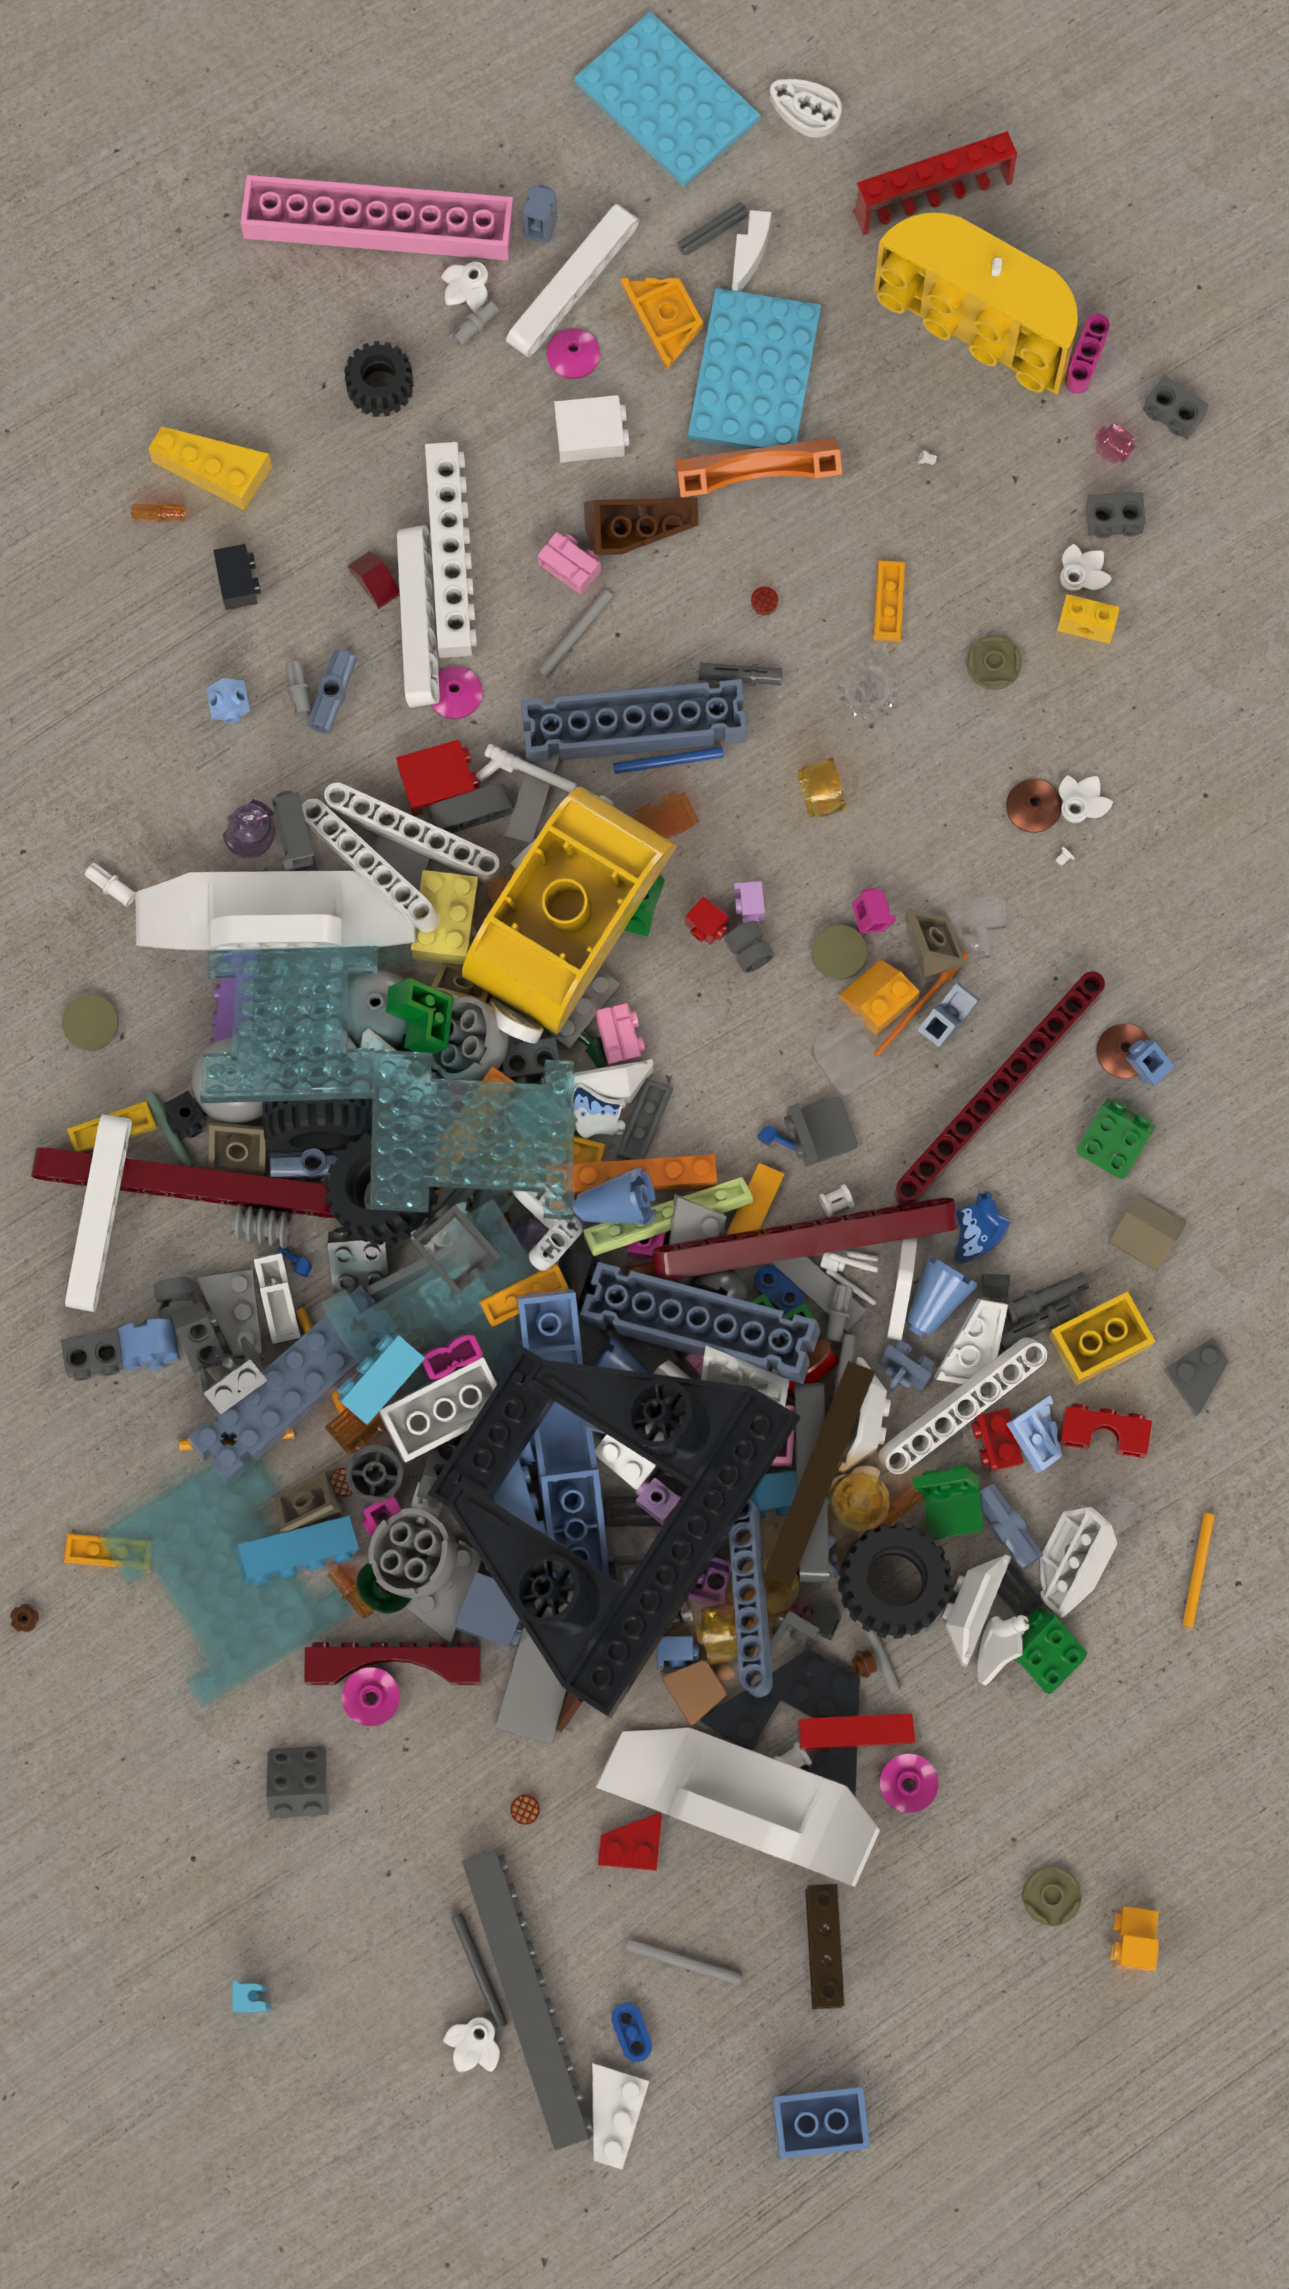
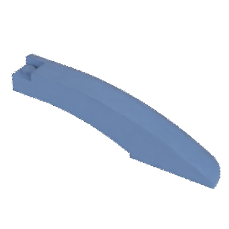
[517,1289,610,1576]

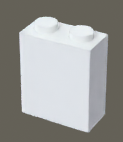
[554,395,629,463]

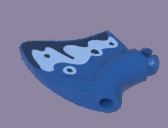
[955,1191,1010,1264]

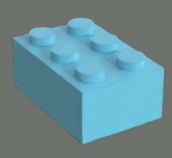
[337,1333,425,1425]

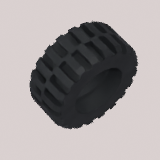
[262,1079,373,1153]
[325,1130,440,1245]
[838,1522,952,1639]

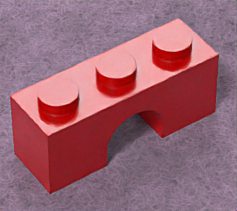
[1059,1403,1152,1459]

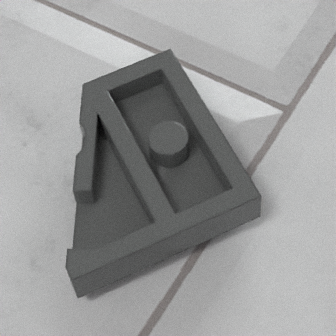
[1164,1338,1229,1416]

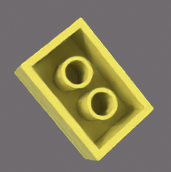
[411,870,479,965]

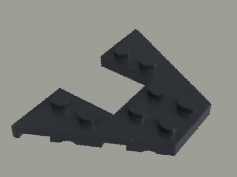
[701,1649,860,1797]

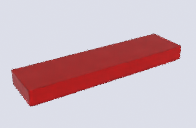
[797,1713,916,1750]

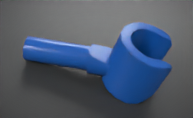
[757,1126,795,1151]
[278,1246,312,1278]

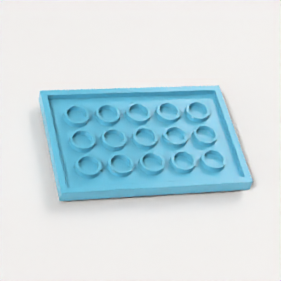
[574,12,760,186]
[688,288,821,449]

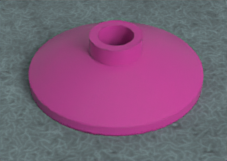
[547,328,600,379]
[431,666,482,719]
[341,1667,400,1726]
[880,1754,939,1813]

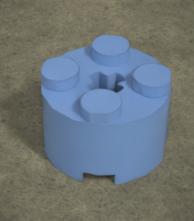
[118,1319,180,1371]

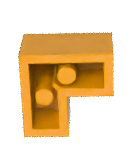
[1110,1906,1159,1972]

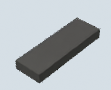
[616,1078,673,1160]

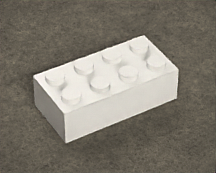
[379,1356,497,1462]
[595,1360,692,1490]

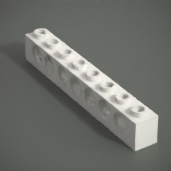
[425,442,477,658]

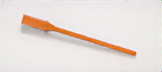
[874,951,968,1057]

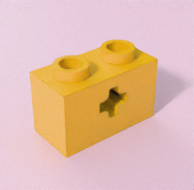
[1057,594,1120,644]

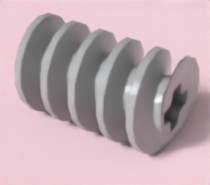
[231,1204,293,1249]

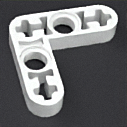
[512,1174,582,1271]
[887,1238,917,1340]

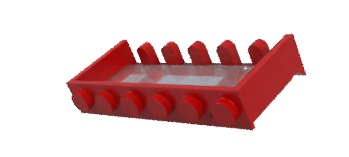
[853,131,1017,235]

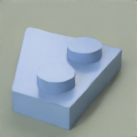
[1007,1395,1062,1473]

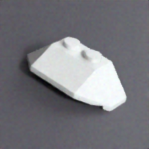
[541,1059,653,1109]
[838,1357,891,1474]
[1040,1507,1117,1618]
[942,1555,1011,1667]

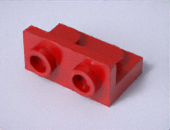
[971,1408,1024,1473]

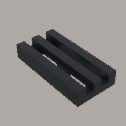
[605,1497,663,1527]
[997,1562,1043,1617]

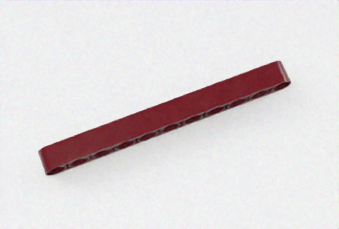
[895,971,1105,1205]
[31,1147,334,1218]
[652,1198,958,1280]

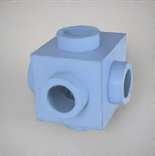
[206,678,250,724]

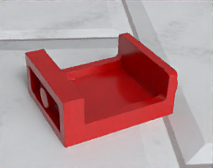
[396,739,479,816]

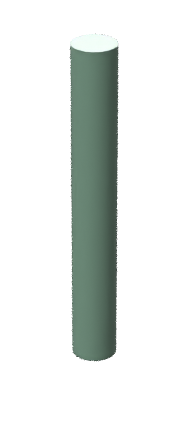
[145,1093,194,1167]

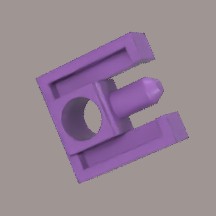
[687,1557,732,1609]

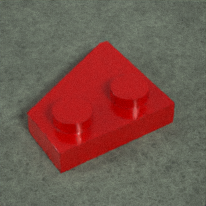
[598,1813,662,1871]

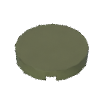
[967,635,1022,690]
[812,925,867,980]
[62,995,119,1051]
[1022,1866,1081,1926]

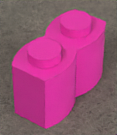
[421,1334,483,1379]

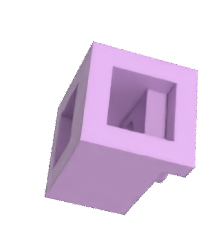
[733,881,765,925]
[635,1478,681,1525]

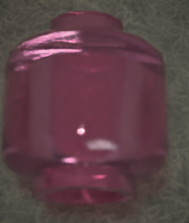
[1094,423,1136,464]

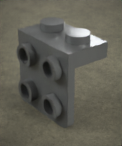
[784,1097,858,1167]
[328,1227,389,1296]
[266,1746,329,1819]

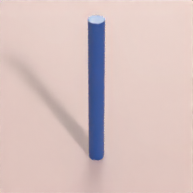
[613,747,724,774]

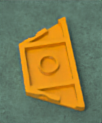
[620,278,703,369]

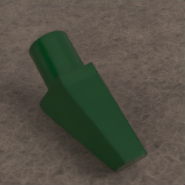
[578,1031,608,1069]

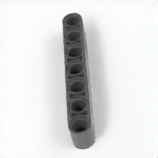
[794,1383,829,1582]

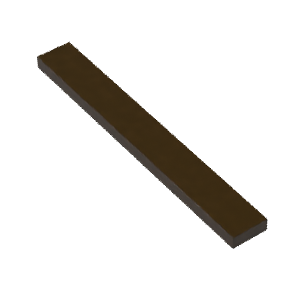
[763,1361,875,1588]

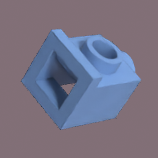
[1126,1040,1175,1086]
[658,1636,699,1669]

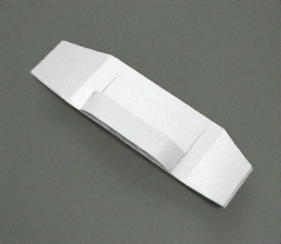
[135,871,417,950]
[595,1727,880,1887]

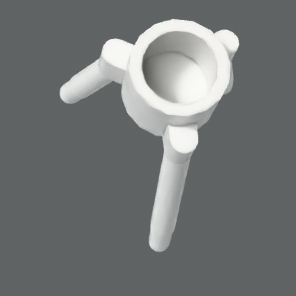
[820,1250,879,1305]

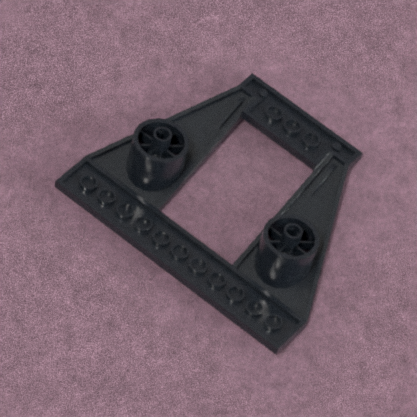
[427,1346,801,1718]

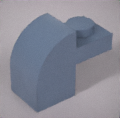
[918,982,980,1047]

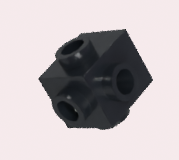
[164,1090,208,1140]

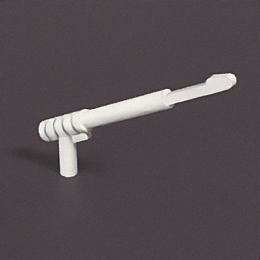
[476,744,614,806]

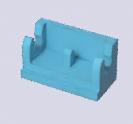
[232,1981,271,2013]

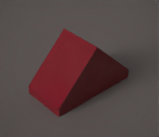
[347,551,400,609]

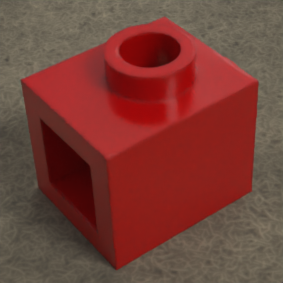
[685,896,729,945]

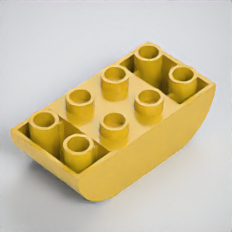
[874,213,1078,395]
[462,787,677,1035]

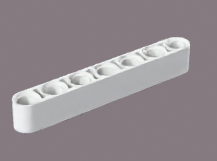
[506,204,639,357]
[397,525,440,708]
[324,782,500,884]
[302,798,440,933]
[65,1114,132,1312]
[879,1337,1047,1474]

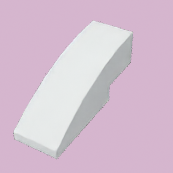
[732,210,771,292]
[254,1251,301,1344]

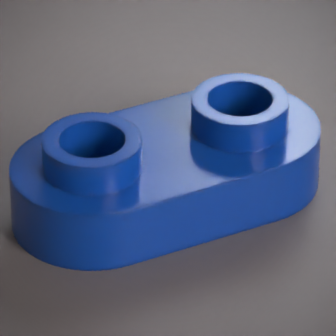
[754,1266,804,1314]
[612,2003,652,2062]

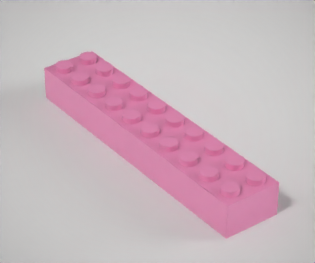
[240,175,514,261]

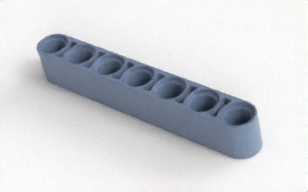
[729,1499,773,1697]

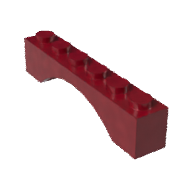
[304,1642,482,1685]

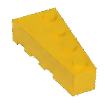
[148,426,272,511]

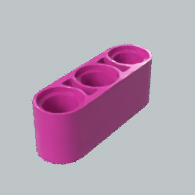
[1066,314,1110,394]

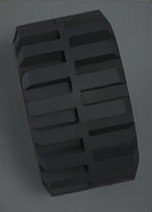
[344,341,414,417]

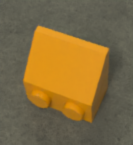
[839,960,920,1037]

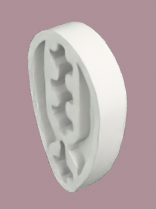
[770,79,842,138]
[488,997,544,1043]

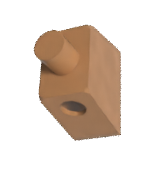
[662,1660,736,1728]

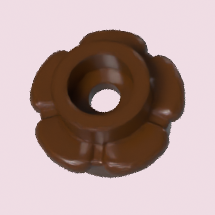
[10,1604,39,1633]
[852,1650,877,1678]

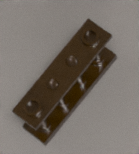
[805,1884,845,2010]

